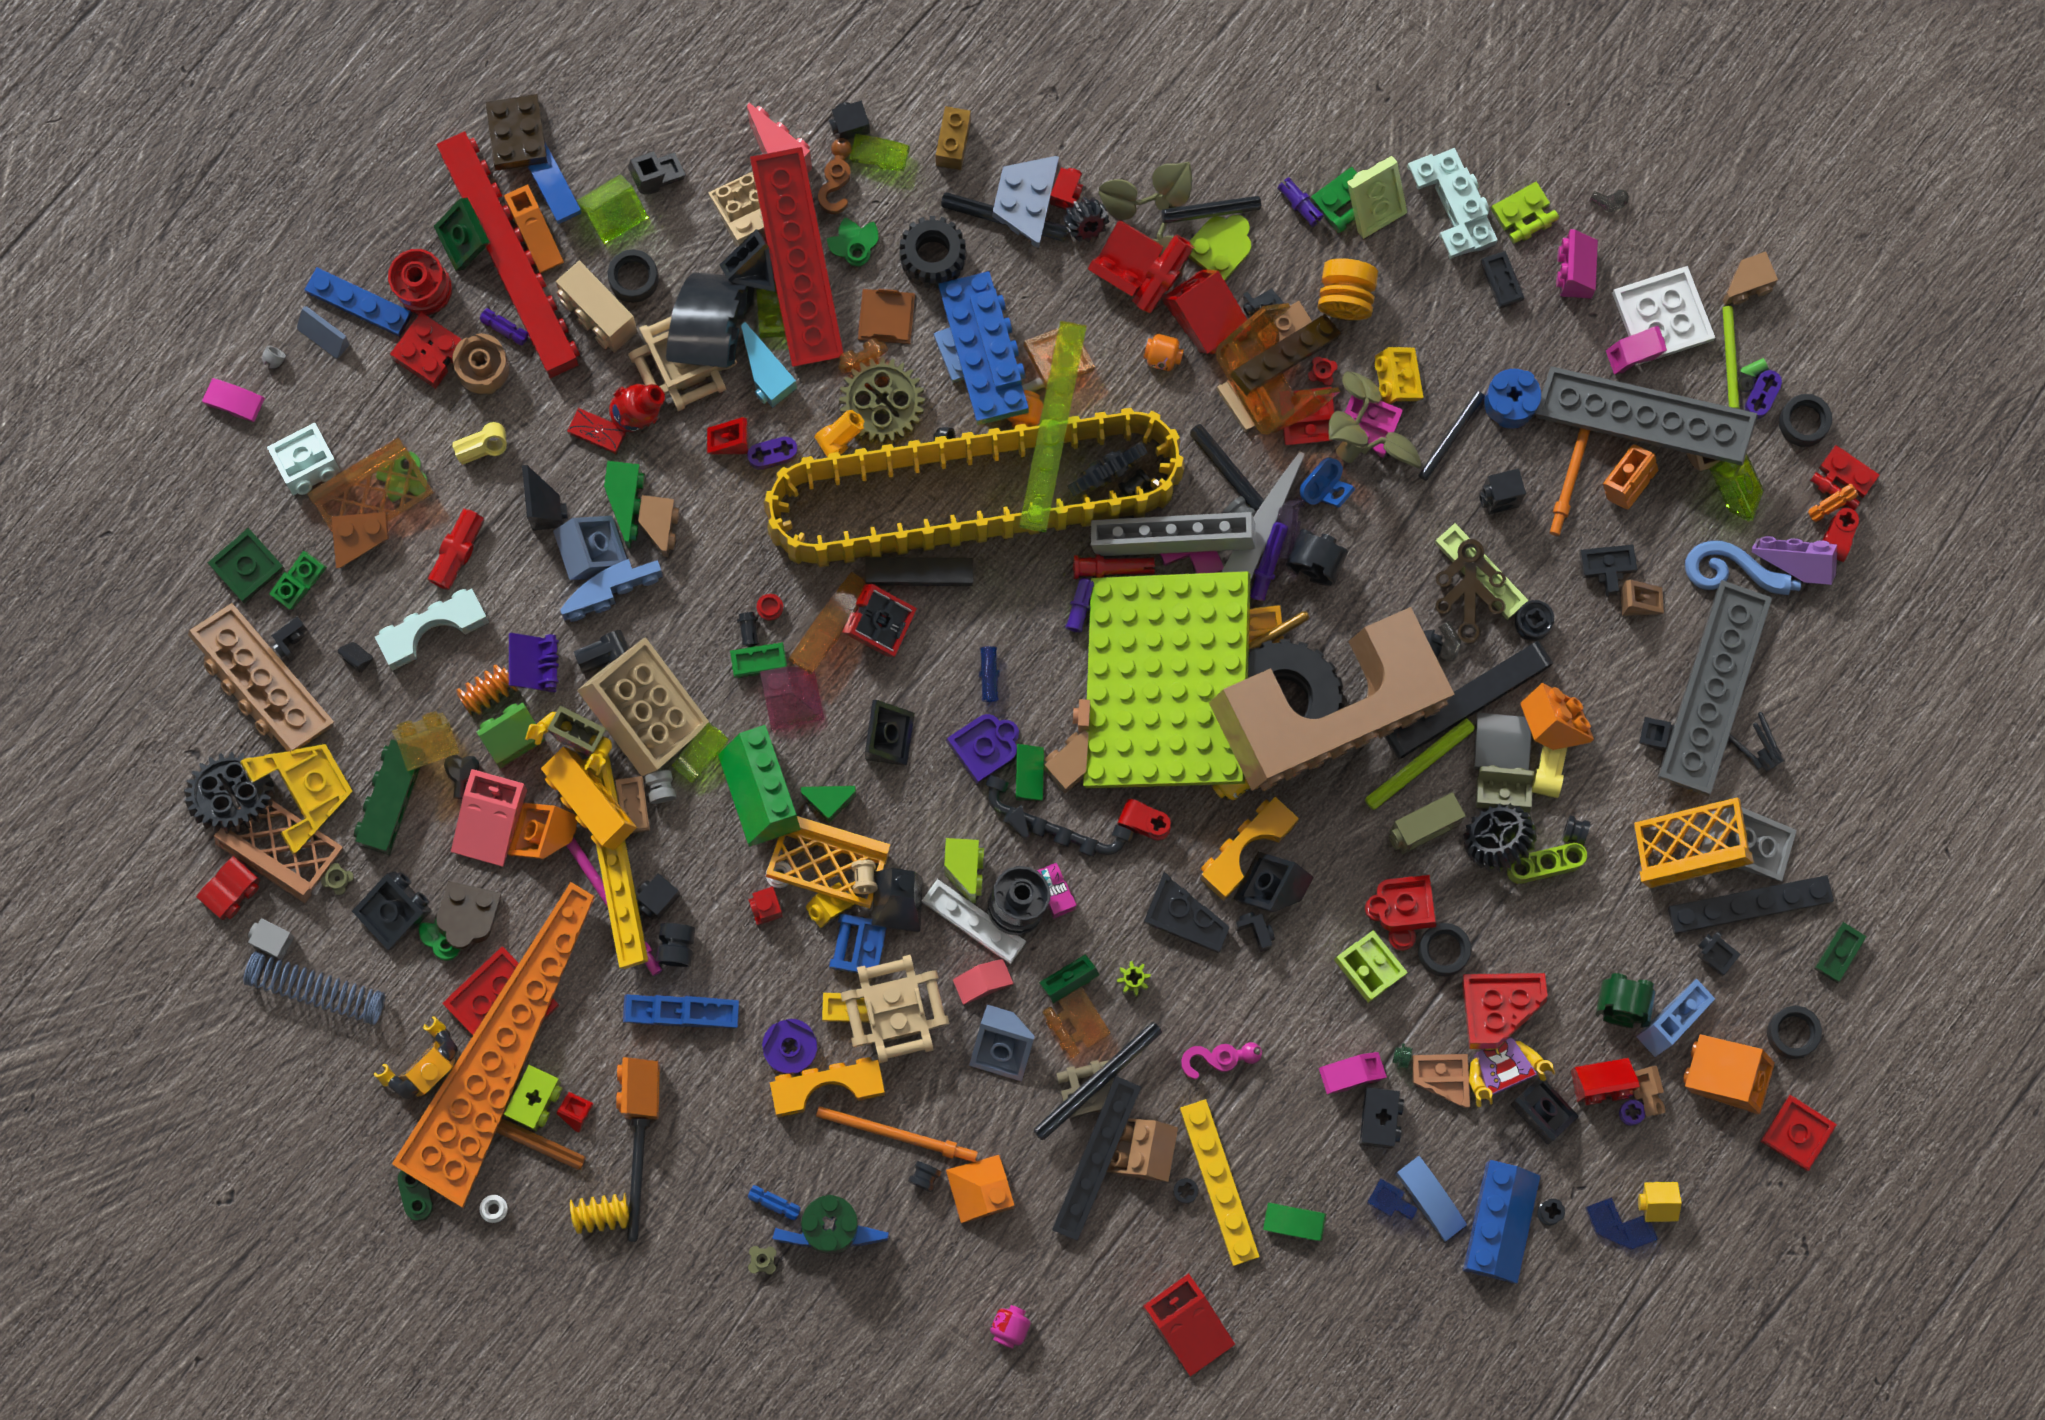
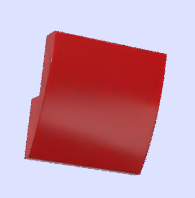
[1278,387,1334,445]

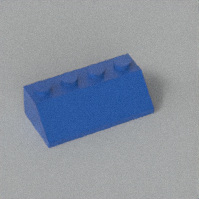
[1463,1160,1541,1284]

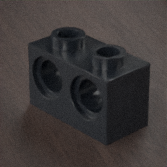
[1479,468,1526,515]

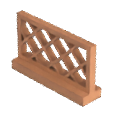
[214,795,343,903]

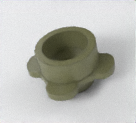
[321,863,354,895]
[748,1246,777,1274]

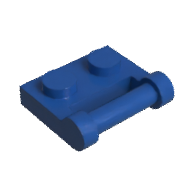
[829,914,887,973]

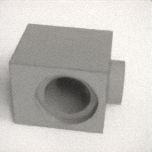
[248,918,294,960]

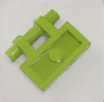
[1491,181,1559,244]

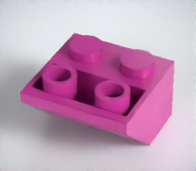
[1556,229,1598,299]

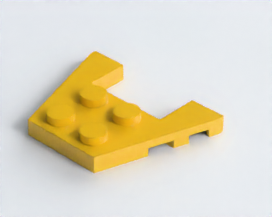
[240,744,352,854]

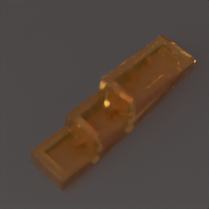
[789,572,866,674]

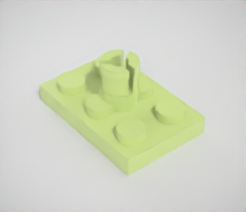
[1347,156,1407,239]

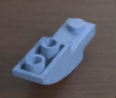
[560,559,663,622]

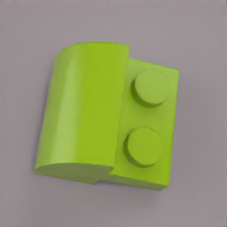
[1334,930,1408,1003]

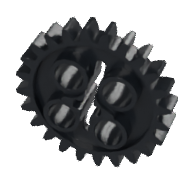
[1067,442,1148,497]
[184,752,275,834]

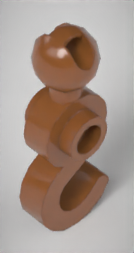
[818,138,852,214]

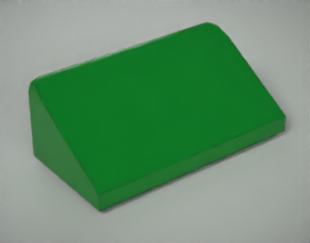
[1016,744,1044,801]

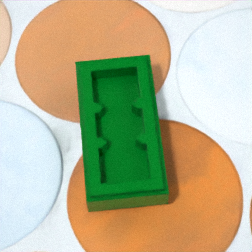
[730,642,787,679]

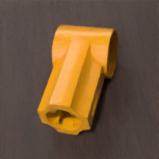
[814,410,865,458]

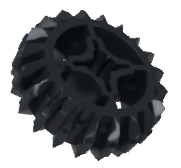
[1463,803,1537,872]

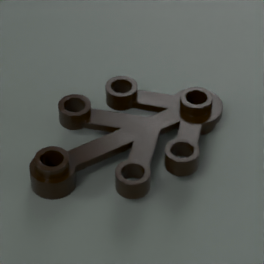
[1435,539,1506,644]

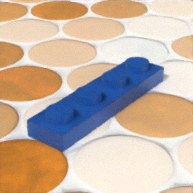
[304,267,412,337]

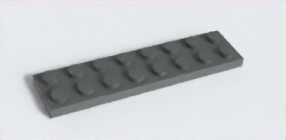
[1535,366,1758,466]
[1657,580,1772,796]

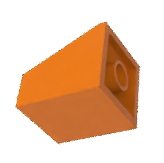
[1684,1034,1775,1114]

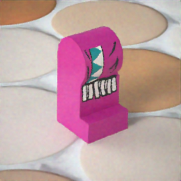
[1037,863,1077,919]

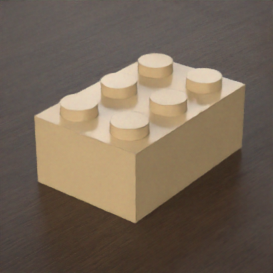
[556,260,637,353]

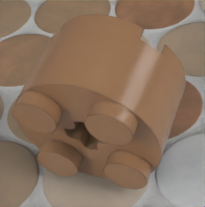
[453,333,509,394]

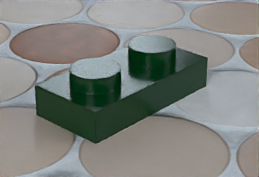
[1814,922,1867,983]
[1039,954,1100,1004]

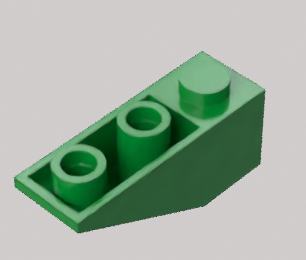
[604,461,645,548]

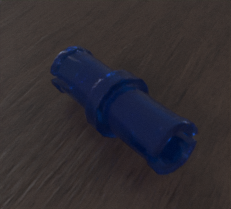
[978,646,1000,702]

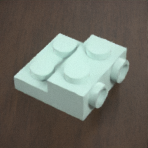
[267,423,340,496]

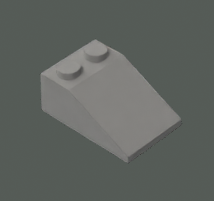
[1700,806,1797,881]

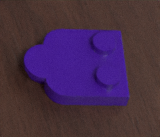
[946,714,1019,784]

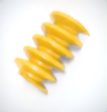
[570,1193,629,1234]

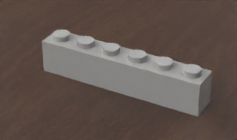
[1091,512,1256,556]

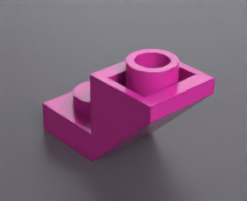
[1606,326,1667,375]
[1319,1052,1387,1094]

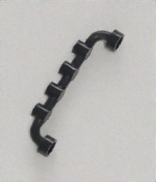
[986,775,1135,857]

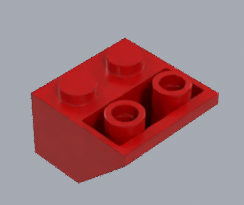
[1571,1058,1640,1106]

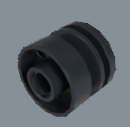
[987,866,1050,935]

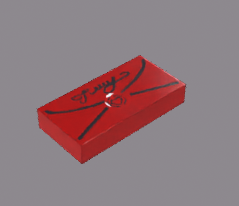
[567,408,627,454]

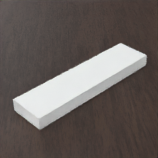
[922,879,1026,965]

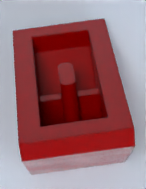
[707,417,749,454]

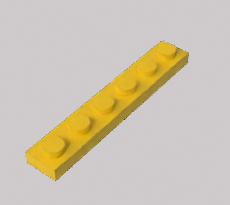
[1180,1099,1259,1266]

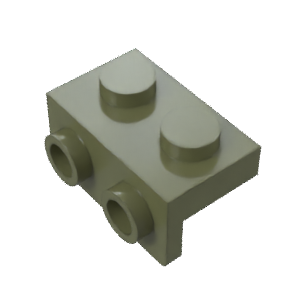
[1476,765,1534,813]

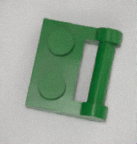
[1310,167,1357,234]

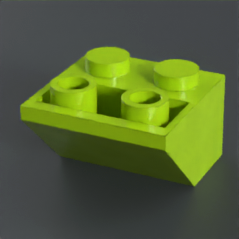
[944,838,984,903]

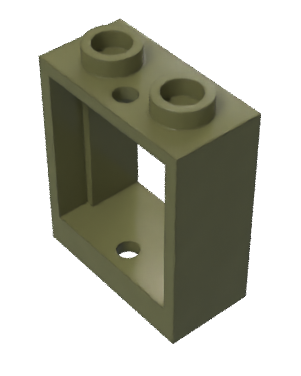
[1388,792,1465,855]

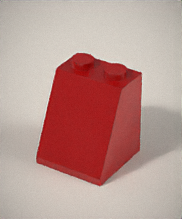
[1161,269,1251,354]

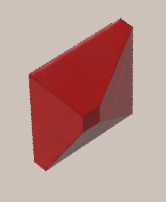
[556,1092,593,1133]

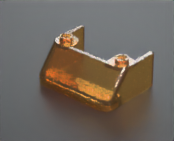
[1216,303,1340,434]

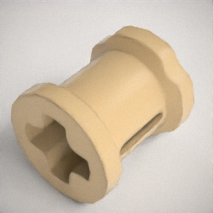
[851,860,878,894]

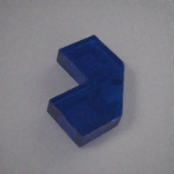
[1585,1197,1658,1250]

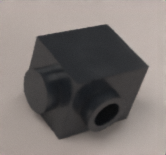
[829,100,870,142]
[637,873,681,919]

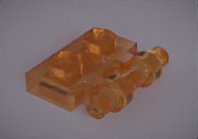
[1042,987,1111,1059]

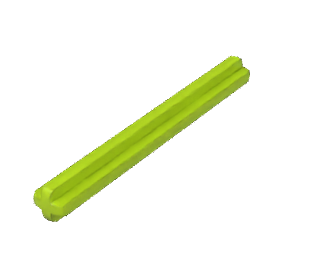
[1365,719,1475,810]

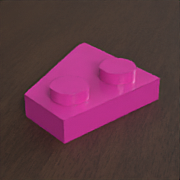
[1345,395,1403,458]

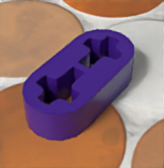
[1745,370,1782,419]
[748,437,798,470]

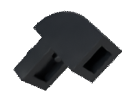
[628,151,686,194]

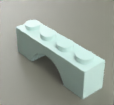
[375,589,489,671]

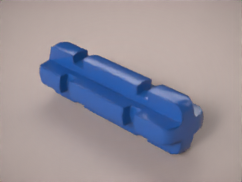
[748,1185,801,1220]

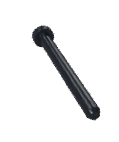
[627,1119,650,1242]

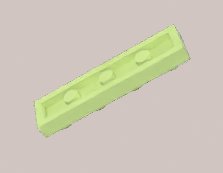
[1435,523,1528,620]

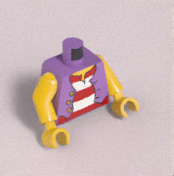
[1469,1037,1555,1107]

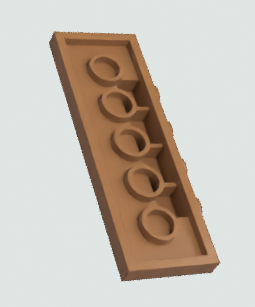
[188,603,334,752]

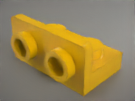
[1375,347,1424,404]

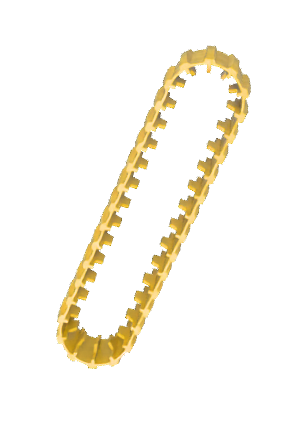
[764,408,1185,567]

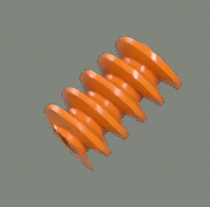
[456,665,518,718]

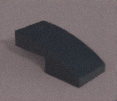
[1639,717,1674,752]

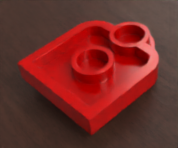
[1365,875,1436,932]

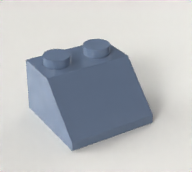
[553,516,627,580]

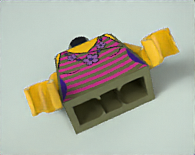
[525,706,612,775]

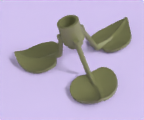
[1099,162,1192,278]
[1329,371,1422,470]

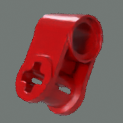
[1822,508,1859,562]
[1117,799,1171,841]

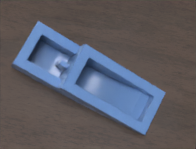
[1395,1156,1467,1241]

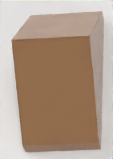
[1620,580,1664,616]

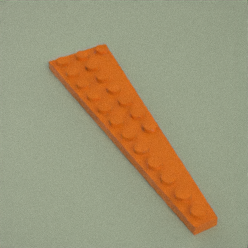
[392,882,595,1208]

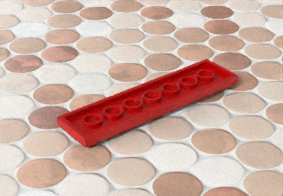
[750,147,844,367]

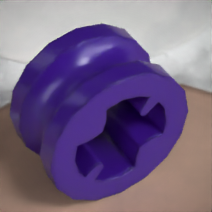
[1619,1100,1645,1126]

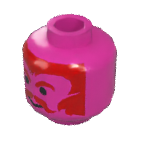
[990,1305,1031,1349]

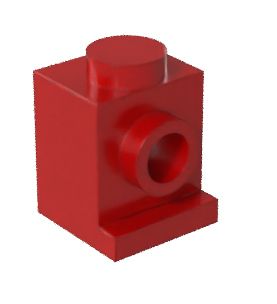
[1050,167,1084,210]
[748,886,783,926]

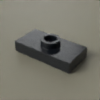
[1480,251,1524,309]

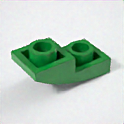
[269,551,327,610]
[1263,1202,1327,1241]

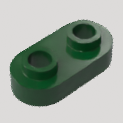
[397,1170,433,1221]

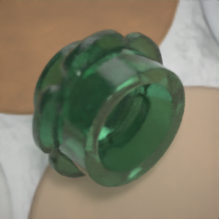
[1392,1043,1413,1069]

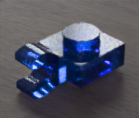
[1367,1178,1418,1220]

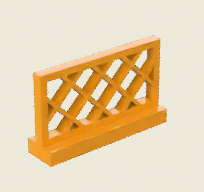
[1634,797,1754,888]
[766,816,890,909]

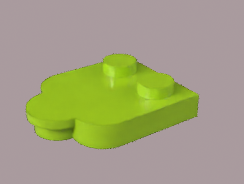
[1189,215,1251,281]

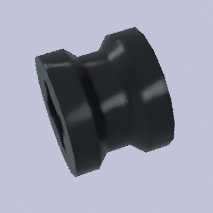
[1562,815,1591,846]
[908,1161,942,1192]

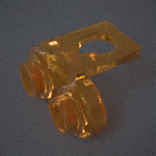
[838,338,888,391]

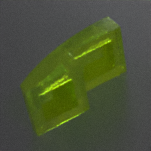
[849,134,910,171]
[757,281,786,338]
[672,722,730,783]

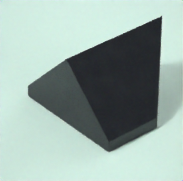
[719,229,775,292]

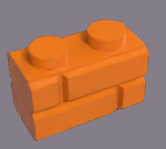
[1603,444,1658,510]

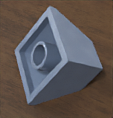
[969,1005,1035,1081]

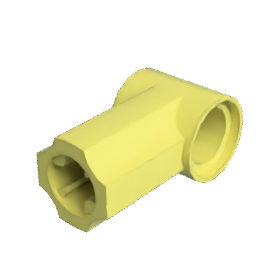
[453,422,507,465]
[1532,745,1567,798]

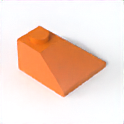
[507,803,578,859]
[946,1155,1015,1224]

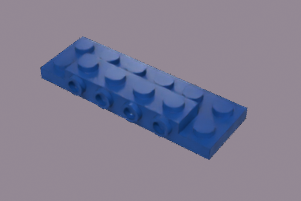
[938,271,1029,426]

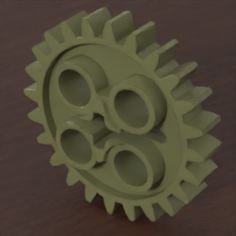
[839,357,925,444]

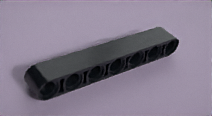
[1384,641,1554,759]

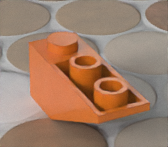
[504,185,564,273]

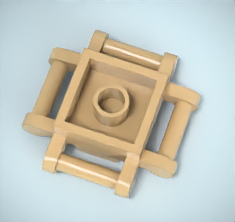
[628,316,737,411]
[841,955,950,1063]

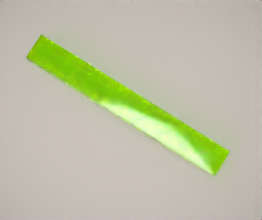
[1020,321,1087,532]

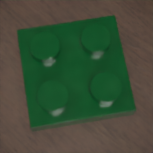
[434,198,490,271]
[207,528,285,603]

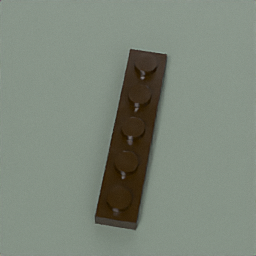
[1230,314,1342,396]

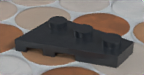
[1143,872,1230,953]

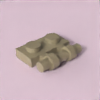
[1056,1060,1114,1119]

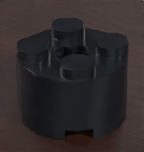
[1286,529,1348,586]

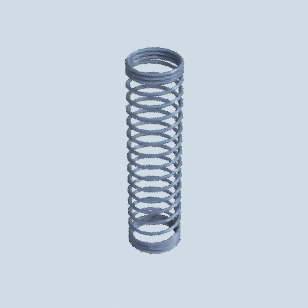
[243,951,385,1026]

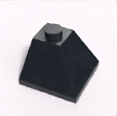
[522,465,568,531]
[1233,851,1314,913]
[872,868,923,932]

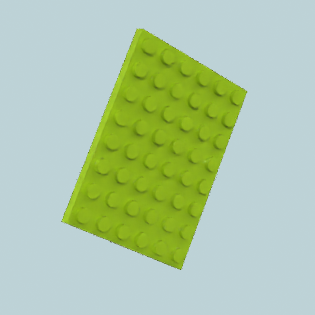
[1083,571,1251,788]

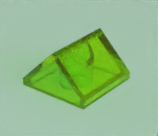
[576,174,648,244]
[1709,454,1764,521]

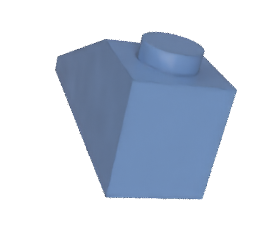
[1636,979,1715,1057]

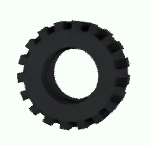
[900,216,966,288]

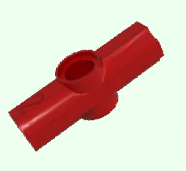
[1132,234,1195,313]
[428,508,485,590]

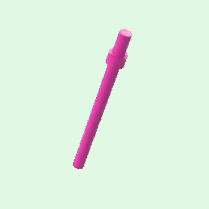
[566,837,662,976]

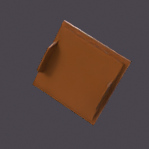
[858,289,915,344]

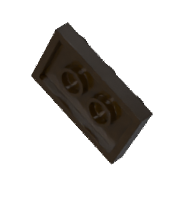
[486,94,548,171]

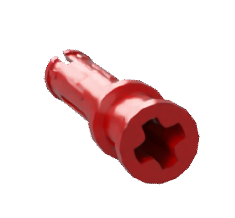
[1073,555,1155,579]

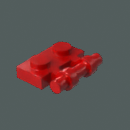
[1810,445,1879,511]

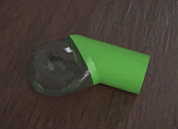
[1737,358,1769,392]

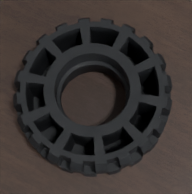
[1248,639,1345,719]

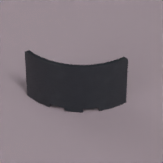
[666,272,754,368]

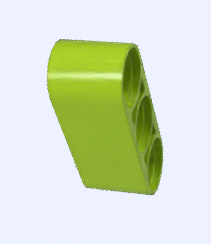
[1507,843,1587,884]

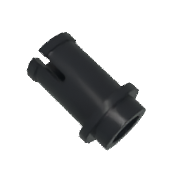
[737,612,759,647]

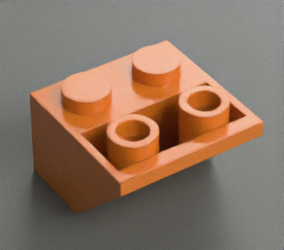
[1520,683,1594,750]
[616,1057,660,1119]

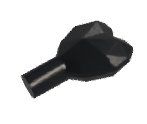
[444,755,479,799]

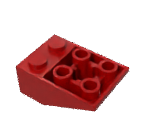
[1142,1273,1235,1377]

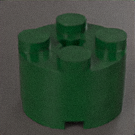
[1595,973,1656,1028]
[801,1195,858,1254]

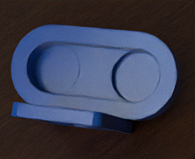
[1300,457,1355,508]

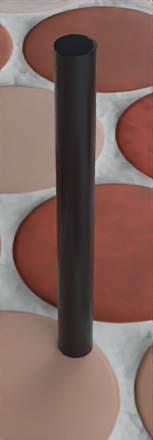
[1418,391,1485,481]

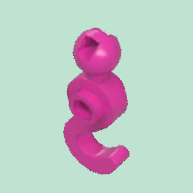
[1181,1042,1262,1080]

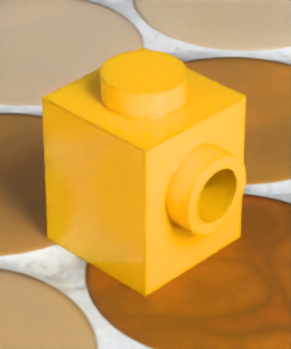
[1638,1182,1682,1222]

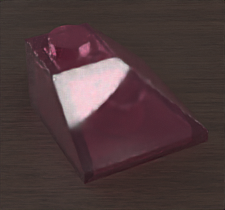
[760,666,824,730]

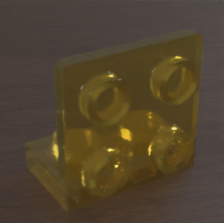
[392,711,459,771]

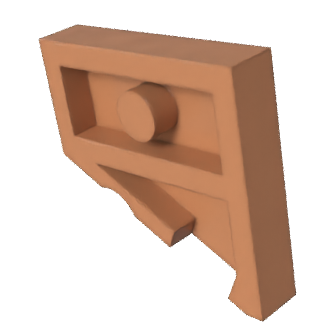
[1412,1054,1470,1108]

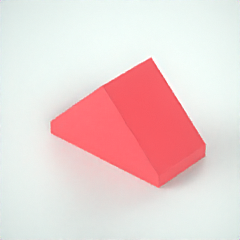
[953,959,1013,1005]

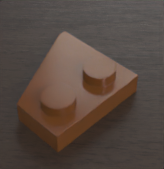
[332,512,389,568]

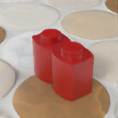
[196,856,260,921]

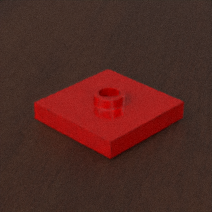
[1760,1095,1837,1171]

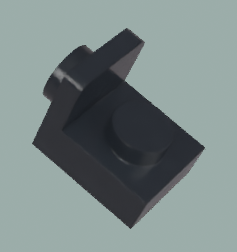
[1242,288,1287,326]
[271,616,307,661]

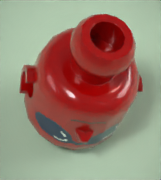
[609,384,665,432]

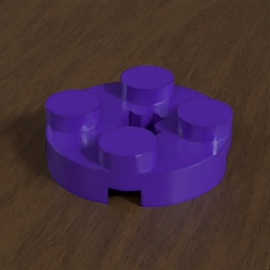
[762,1019,817,1074]

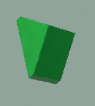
[801,786,856,823]

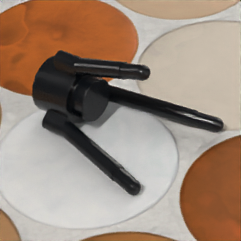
[1728,712,1784,772]

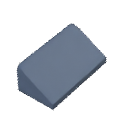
[297,306,350,358]

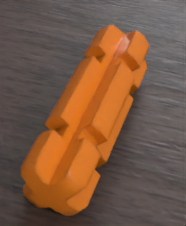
[1808,484,1858,522]

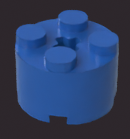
[1484,369,1541,429]

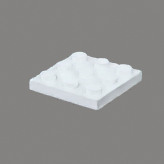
[1612,266,1715,365]

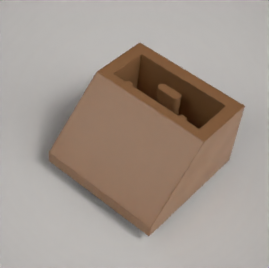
[1106,1119,1178,1182]

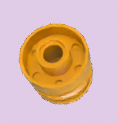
[1317,259,1379,320]

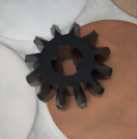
[1063,197,1110,243]

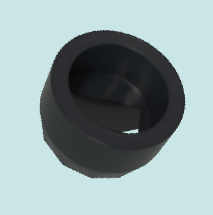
[933,427,956,441]

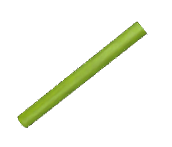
[1722,306,1740,409]

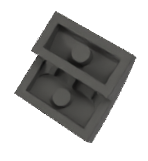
[1474,713,1531,770]

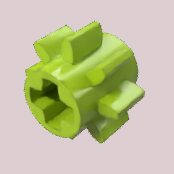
[1117,961,1151,997]

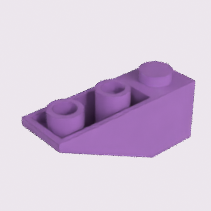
[1752,536,1837,585]

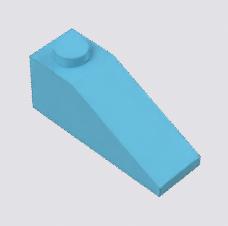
[741,322,797,408]

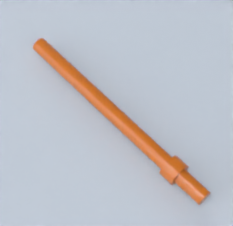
[1549,428,1590,536]
[816,1106,978,1162]

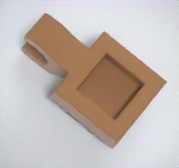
[1634,1066,1665,1117]

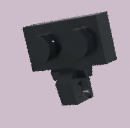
[1579,544,1638,597]

